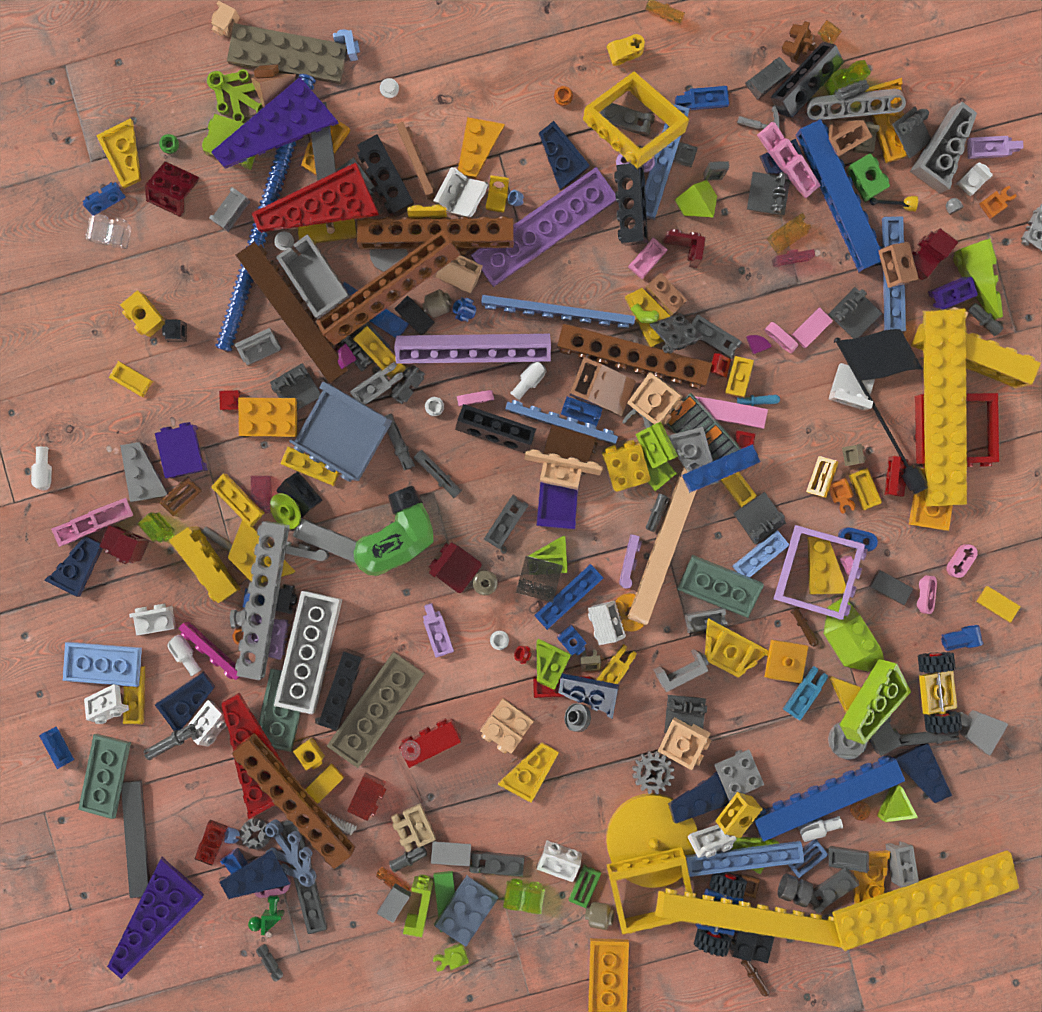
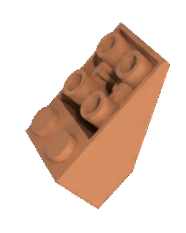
[569,357,636,416]

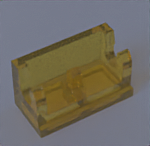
[767,212,811,254]

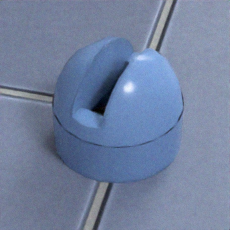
[508,190,524,207]
[224,827,240,844]

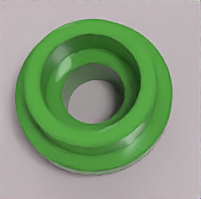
[159,134,179,154]

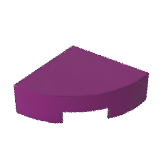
[746,335,772,355]
[338,344,357,369]

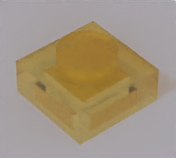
[817,20,842,44]

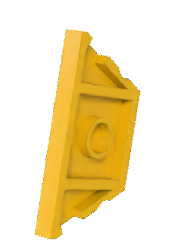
[228,520,296,584]
[705,618,769,678]

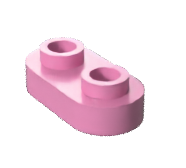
[917,575,937,614]

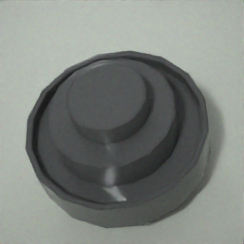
[564,703,591,732]

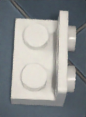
[129,603,176,636]
[84,684,129,724]
[188,700,226,746]
[537,841,582,882]

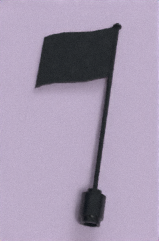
[834,329,928,494]

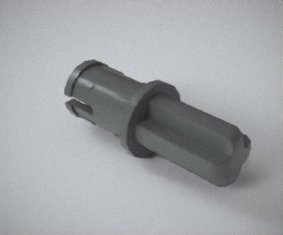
[969,303,1004,336]
[646,494,670,532]
[389,846,427,873]

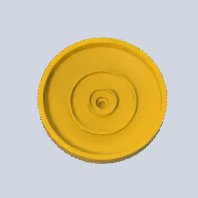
[606,793,698,888]

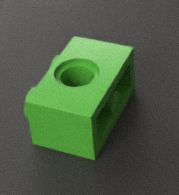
[846,153,890,202]

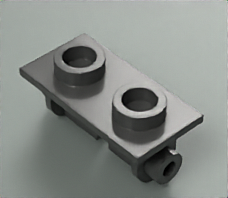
[390,365,425,404]

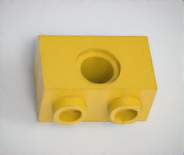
[120,290,165,337]
[715,792,763,838]

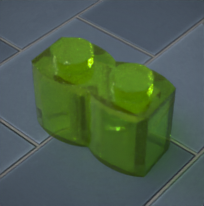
[824,60,871,95]
[137,512,175,543]
[503,878,545,914]

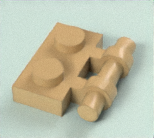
[391,803,436,852]

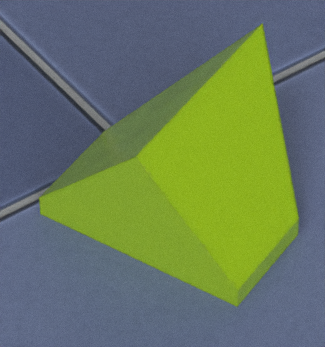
[674,180,717,218]
[877,784,918,822]

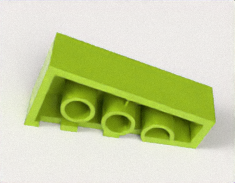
[839,659,911,745]

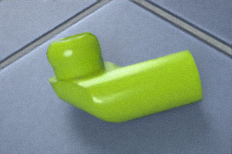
[631,303,659,324]

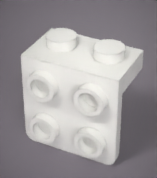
[433,167,488,218]

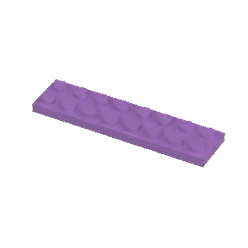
[471,167,616,287]

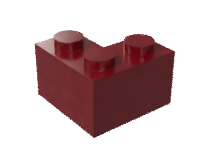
[912,228,959,281]
[99,525,150,564]

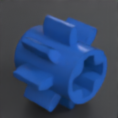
[452,297,476,322]

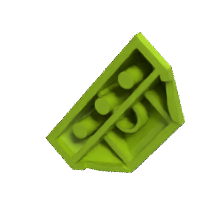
[823,597,884,672]

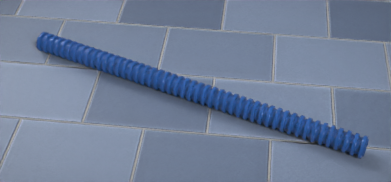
[215,74,316,352]

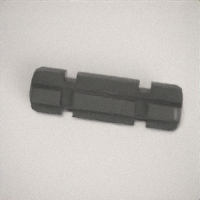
[835,80,869,101]
[256,944,283,982]

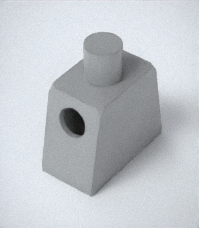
[959,710,1008,756]

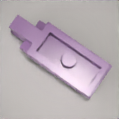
[967,136,1023,159]
[423,603,454,658]

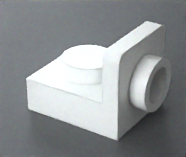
[956,162,993,196]

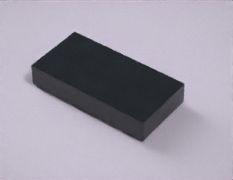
[394,295,435,335]

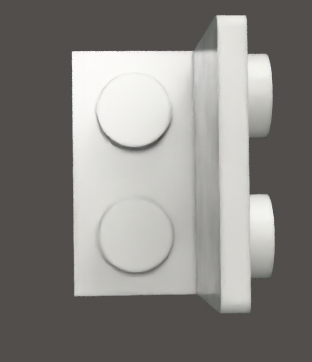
[828,363,875,411]

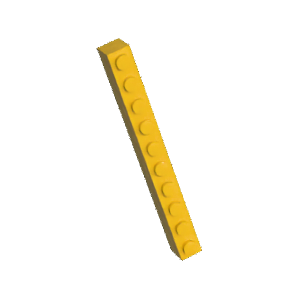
[655,888,841,947]

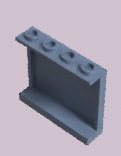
[289,381,392,482]

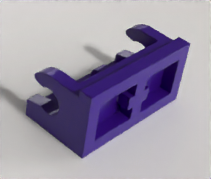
[928,277,978,310]

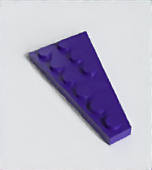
[211,77,339,169]
[107,857,204,979]

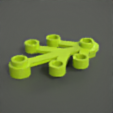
[207,69,263,123]

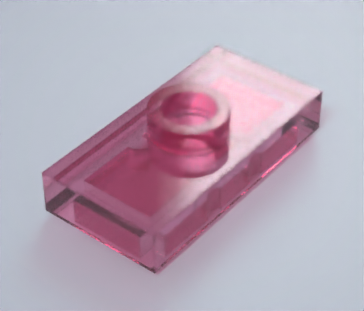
[772,249,815,267]
[251,476,271,514]

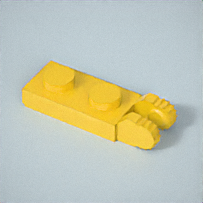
[596,644,637,684]

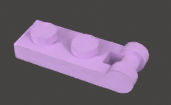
[619,534,642,589]

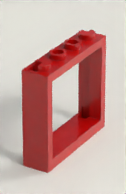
[915,393,999,468]

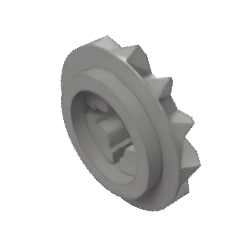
[240,818,271,850]

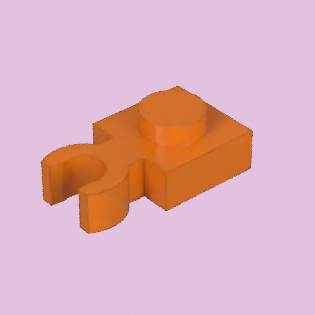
[979,186,1017,219]
[829,478,856,514]

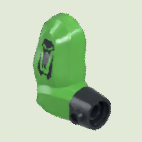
[353,486,434,576]

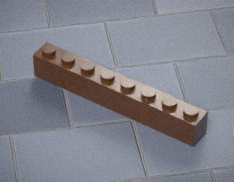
[236,241,349,384]

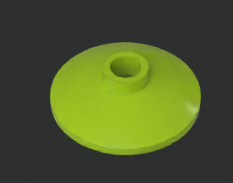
[270,493,301,529]

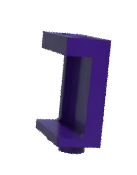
[155,422,208,479]
[536,482,579,529]

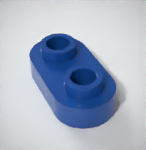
[838,527,878,551]

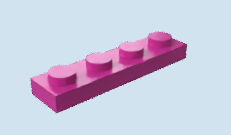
[178,621,240,680]

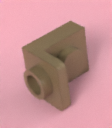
[853,122,880,154]

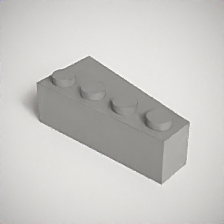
[910,102,977,193]

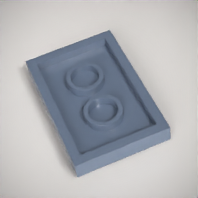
[434,875,499,947]

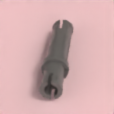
[385,414,415,471]
[414,450,462,498]
[144,724,197,760]
[899,731,959,747]

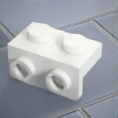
[688,825,736,858]

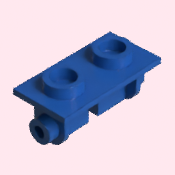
[83,182,126,216]
[561,396,602,427]
[39,726,75,769]

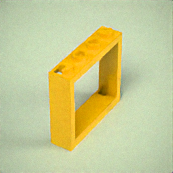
[583,71,689,169]
[606,847,693,935]

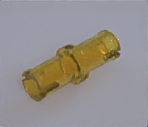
[645,0,685,25]

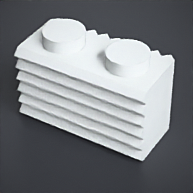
[588,601,626,645]

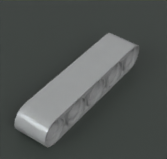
[806,89,906,120]
[293,518,357,563]

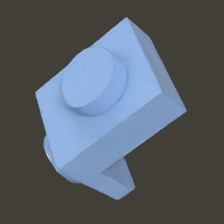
[333,29,360,61]

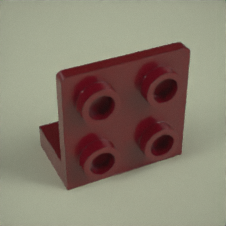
[145,161,199,217]
[662,229,706,268]

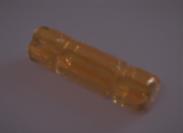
[375,867,410,891]

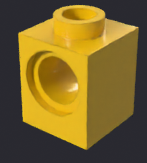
[293,737,325,770]

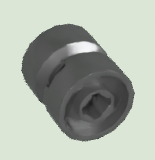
[777,873,813,907]

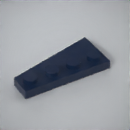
[668,771,731,823]

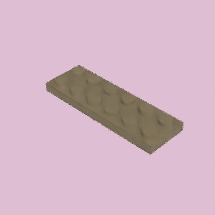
[227,23,347,84]
[327,651,425,768]

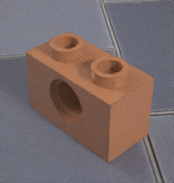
[878,242,918,288]
[644,273,687,316]

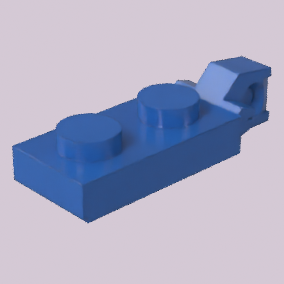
[674,86,729,111]

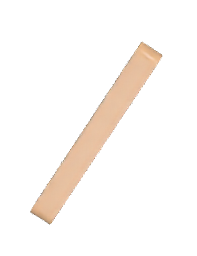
[628,466,696,625]

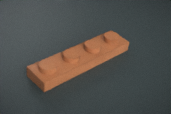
[396,122,436,200]

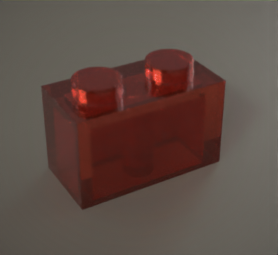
[347,772,387,821]

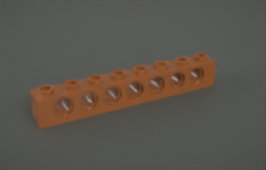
[357,216,514,249]
[316,230,461,346]
[557,324,712,389]
[232,733,355,869]

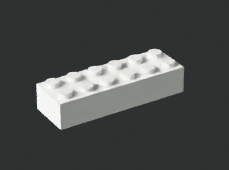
[274,591,343,714]

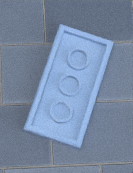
[63,642,142,687]

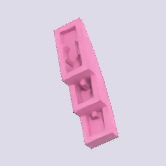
[757,122,821,198]
[695,396,768,429]
[51,498,133,547]

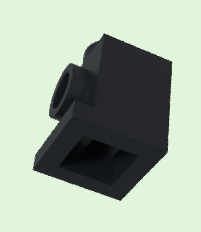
[162,320,187,342]
[276,584,298,614]

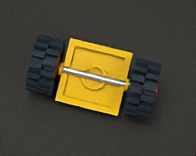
[918,652,962,733]

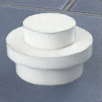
[380,78,399,98]
[274,231,294,251]
[425,397,444,416]
[490,631,509,650]

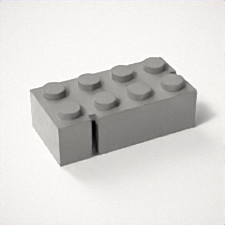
[276,235,350,319]

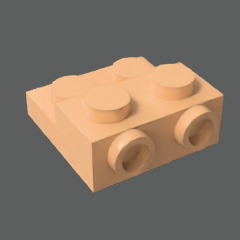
[627,372,683,426]
[480,698,534,754]
[658,717,712,770]

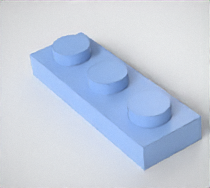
[732,530,789,577]

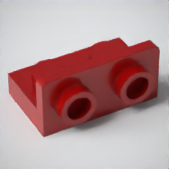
[884,456,909,497]

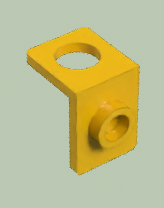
[485,175,509,213]

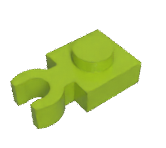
[433,943,469,972]

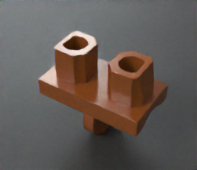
[782,21,817,63]

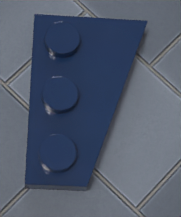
[155,671,215,731]
[219,849,290,899]

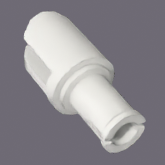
[510,362,547,401]
[31,446,52,491]
[167,635,202,676]
[798,816,843,842]

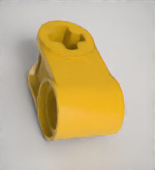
[606,34,645,66]

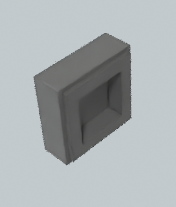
[673,142,698,167]

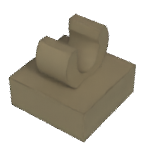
[842,444,867,466]
[581,649,601,672]

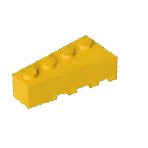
[169,526,241,603]

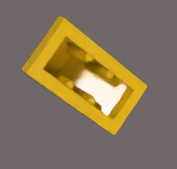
[829,676,862,713]

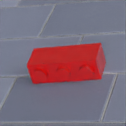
[399,718,462,768]

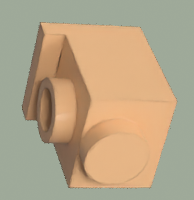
[211,0,240,37]

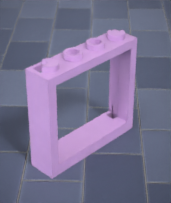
[774,525,868,620]

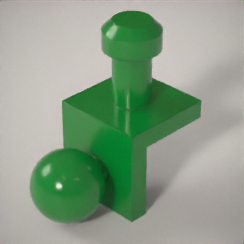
[248,895,285,935]

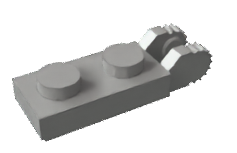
[350,362,404,405]

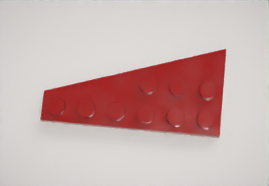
[251,162,379,233]
[221,692,286,820]

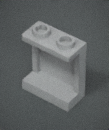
[653,649,709,692]

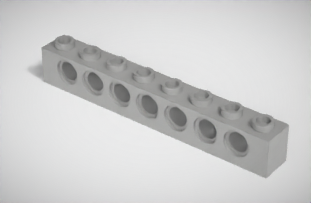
[235,521,290,680]

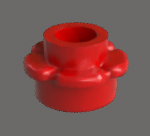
[514,646,532,664]

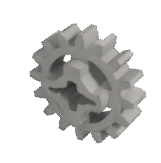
[632,751,674,794]

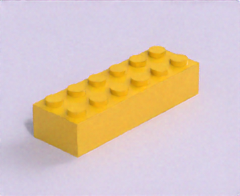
[911,323,1041,389]

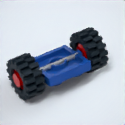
[694,872,747,957]

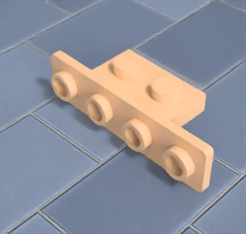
[525,450,603,490]

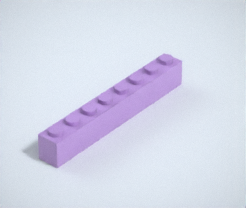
[395,334,551,364]

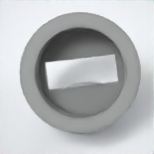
[946,198,964,215]

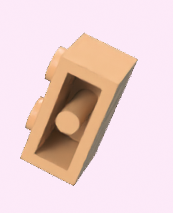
[436,255,483,293]

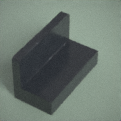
[276,471,322,518]

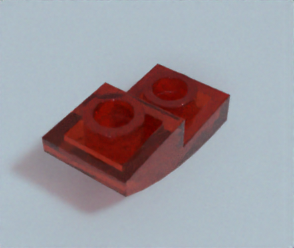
[195,820,228,866]

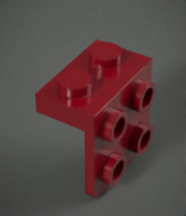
[428,541,482,593]

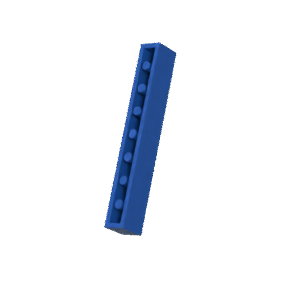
[796,119,883,272]
[753,755,905,842]

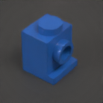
[557,625,587,656]

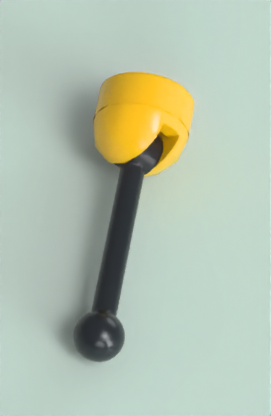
[870,196,918,212]

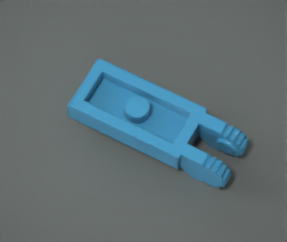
[783,666,828,721]

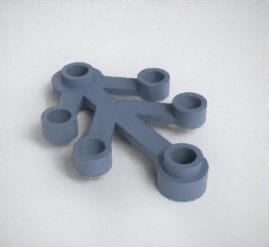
[265,819,316,887]

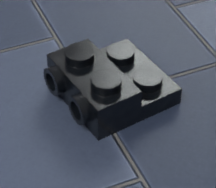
[729,930,775,963]

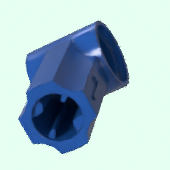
[941,625,984,651]

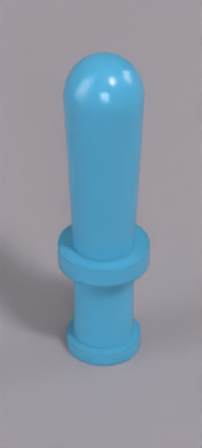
[737,395,780,406]

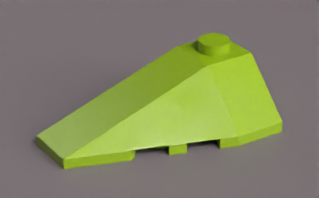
[953,238,1003,320]

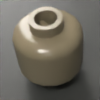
[422,289,452,318]
[473,570,498,596]
[585,902,614,930]

